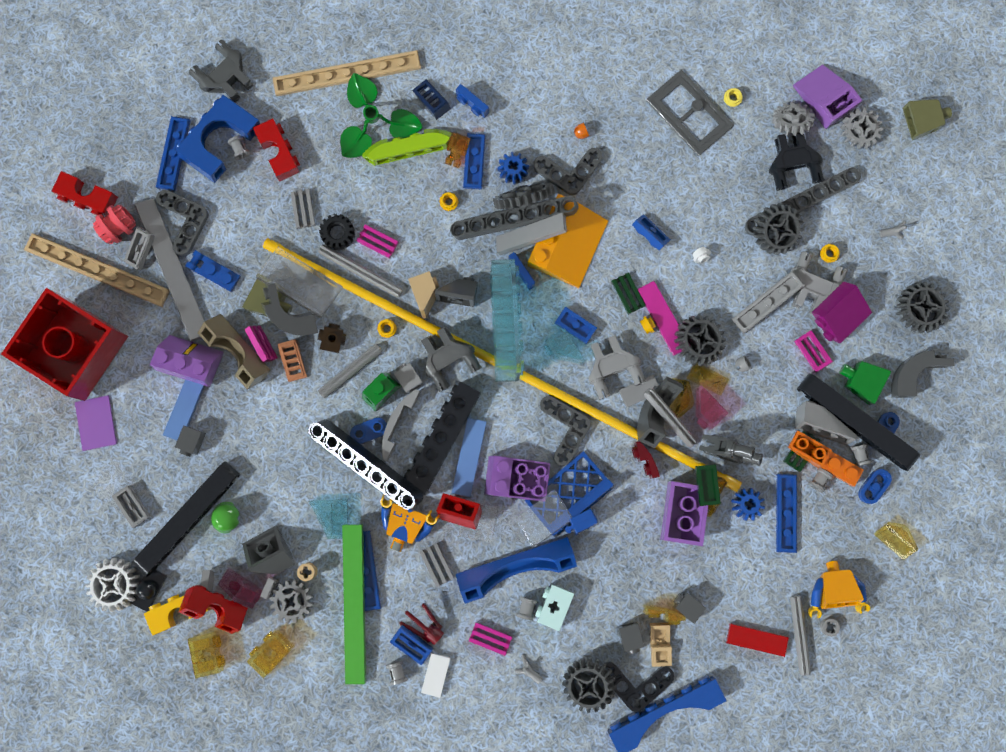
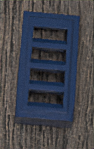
[412,79,451,120]

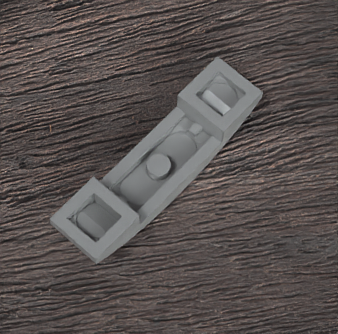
[382,389,421,462]

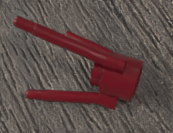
[399,604,444,645]

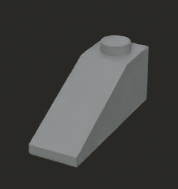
[794,401,857,445]

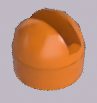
[574,122,589,139]

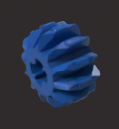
[497,151,529,185]
[731,488,765,521]

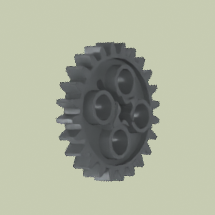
[493,183,555,210]

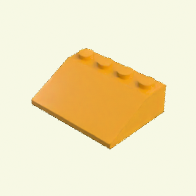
[527,194,608,288]

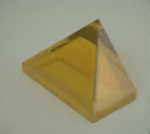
[686,363,729,396]
[669,378,694,418]
[874,522,918,560]

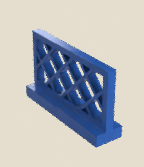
[524,451,614,537]

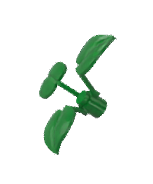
[340,73,422,158]

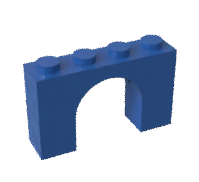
[175,95,260,183]

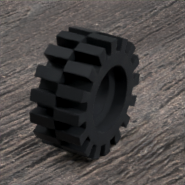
[319,214,355,250]

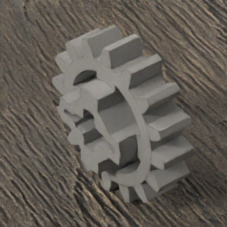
[772,102,815,136]
[840,108,883,150]
[270,580,314,624]

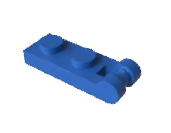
[185,250,241,292]

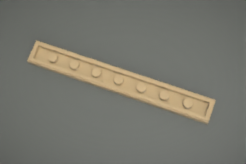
[272,50,421,97]
[24,233,170,307]

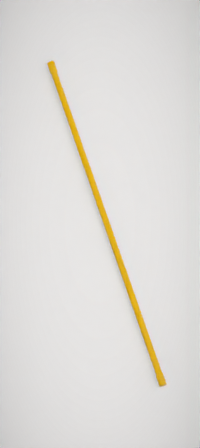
[263,238,742,492]

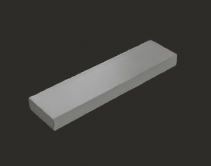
[496,213,567,256]
[731,271,805,334]

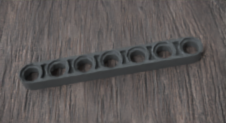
[744,167,861,235]
[450,196,578,240]

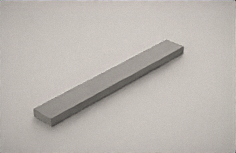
[135,199,204,342]

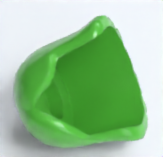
[211,502,239,534]

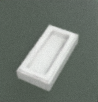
[421,653,450,698]

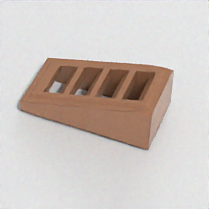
[277,339,307,382]

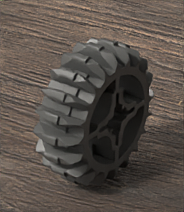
[753,203,804,255]
[896,282,950,333]
[674,315,726,366]
[562,657,617,713]

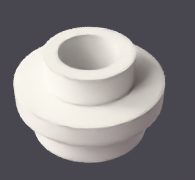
[692,247,711,264]

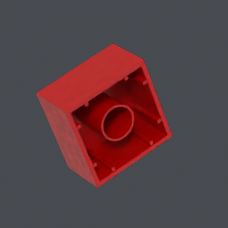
[1,288,129,401]

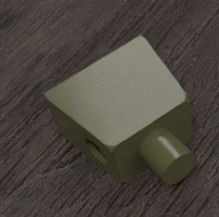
[903,99,952,140]
[242,275,293,317]

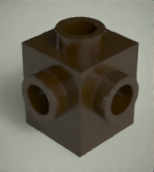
[317,323,346,353]

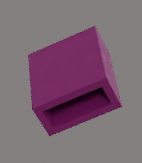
[812,282,872,344]

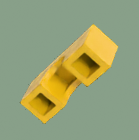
[144,591,212,636]

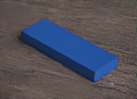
[463,133,486,190]

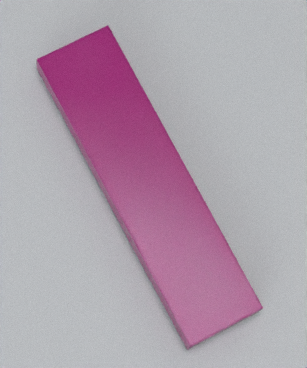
[637,281,691,356]

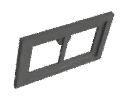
[646,69,734,156]

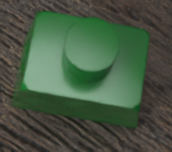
[839,361,891,405]
[362,373,401,412]

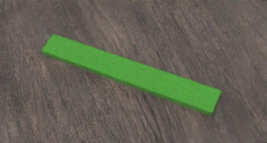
[342,524,366,684]

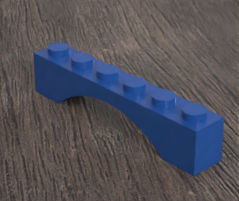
[456,537,577,604]
[607,675,727,752]

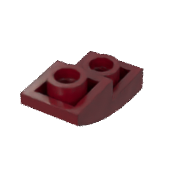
[632,441,660,479]

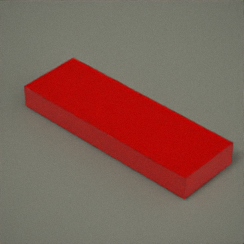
[726,623,789,657]

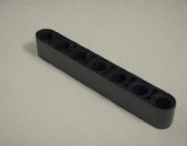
[797,373,920,471]
[309,419,423,510]
[131,461,240,577]

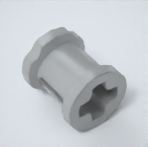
[228,135,250,160]
[850,444,873,466]
[808,468,833,493]
[516,597,538,621]
[386,660,408,685]

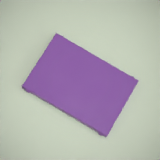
[75,395,117,451]

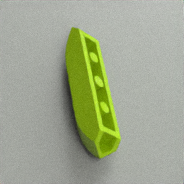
[362,129,454,166]

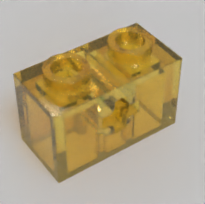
[247,630,295,678]
[188,631,225,679]

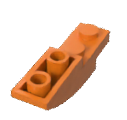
[788,430,864,487]

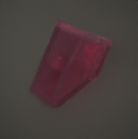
[695,385,728,430]
[218,568,262,609]

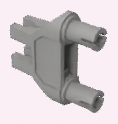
[791,252,848,315]
[588,336,647,400]

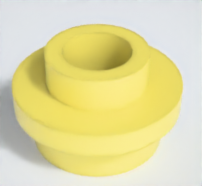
[724,88,743,107]

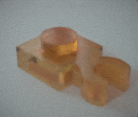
[445,132,471,168]

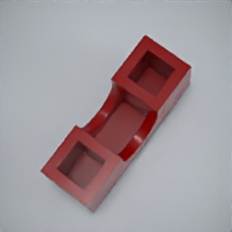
[253,118,300,182]
[51,171,118,216]
[178,585,248,634]

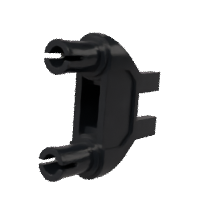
[769,132,825,191]

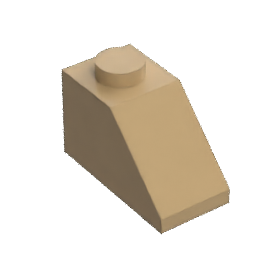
[408,271,439,319]

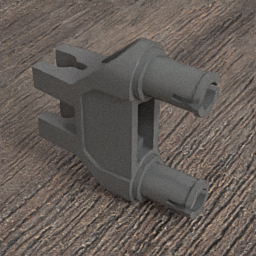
[189,40,253,103]
[421,326,482,392]
[699,434,763,466]

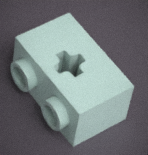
[535,583,574,631]

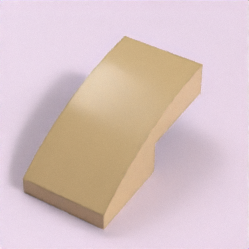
[649,623,672,667]

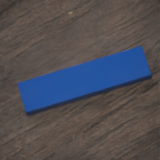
[156,116,190,191]
[776,474,797,553]
[363,531,381,611]

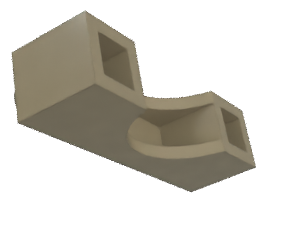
[198,314,270,390]

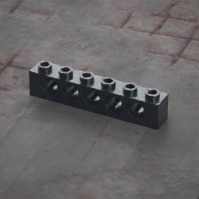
[404,382,481,495]

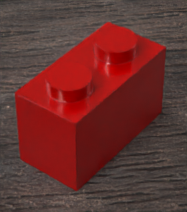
[436,493,482,530]

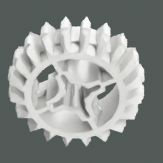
[85,558,140,612]

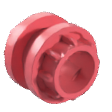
[93,205,136,244]

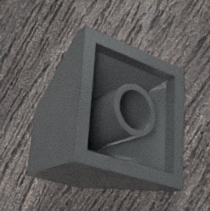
[435,277,478,307]
[242,525,295,574]

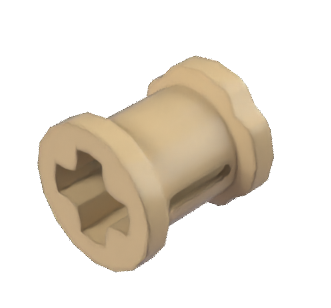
[297,563,318,581]

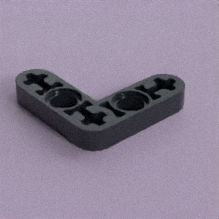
[606,662,675,712]

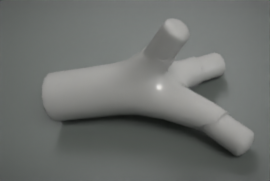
[879,221,907,239]
[515,654,543,684]

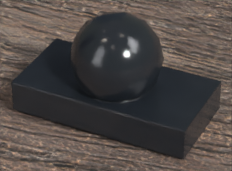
[130,570,167,612]

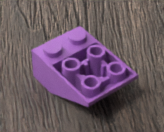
[793,64,863,129]
[484,456,550,502]

